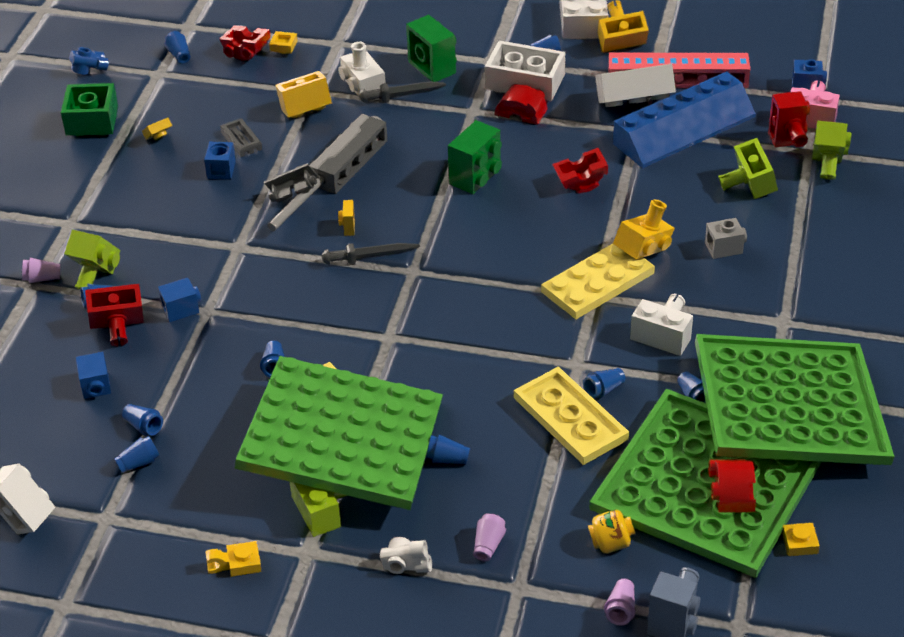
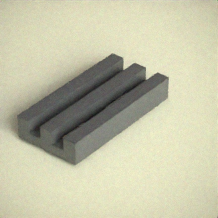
[220,118,262,157]

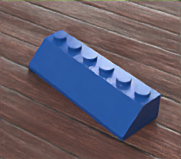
[613,72,755,169]

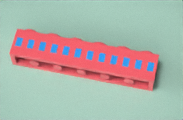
[608,53,750,88]

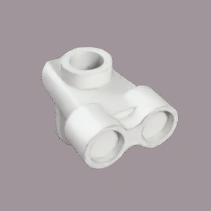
[380,537,432,574]

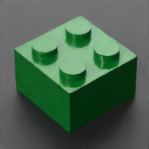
[406,15,457,82]
[61,83,118,136]
[448,120,502,194]

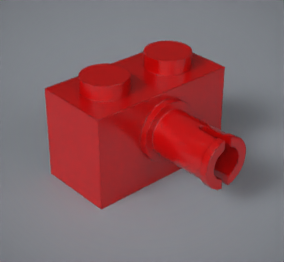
[768,91,810,147]
[85,284,144,347]

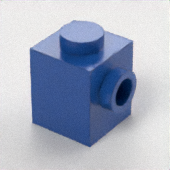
[792,59,827,90]
[158,278,202,322]

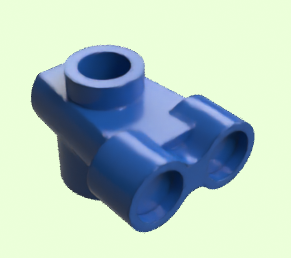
[69,47,109,75]

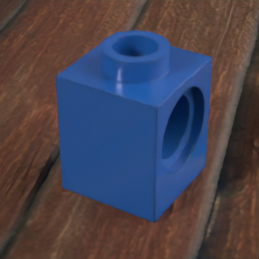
[204,142,236,180]
[76,352,112,399]

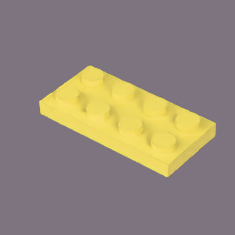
[541,244,655,319]
[514,367,629,465]

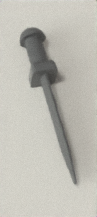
[358,82,446,103]
[321,243,420,265]

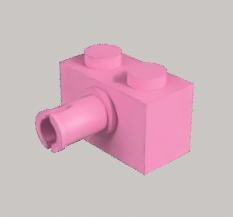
[791,81,840,129]

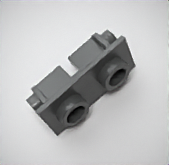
[264,163,319,203]

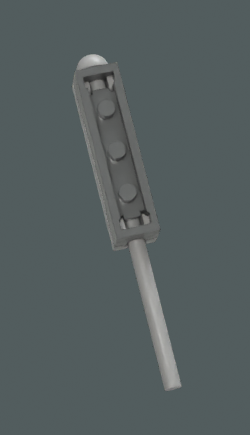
[267,114,387,231]

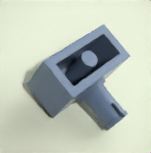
[647,568,701,637]

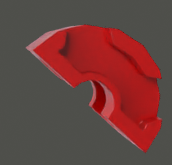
[219,25,271,60]
[494,84,548,125]
[552,148,608,193]
[708,459,756,512]

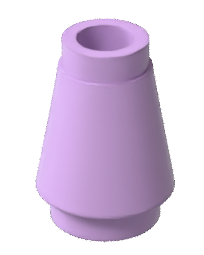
[22,258,61,283]
[473,514,506,561]
[604,579,635,625]

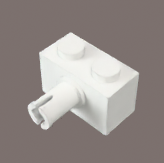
[338,42,385,97]
[630,293,693,356]
[0,463,55,534]

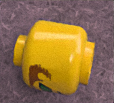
[588,510,635,554]

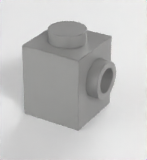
[705,218,747,259]

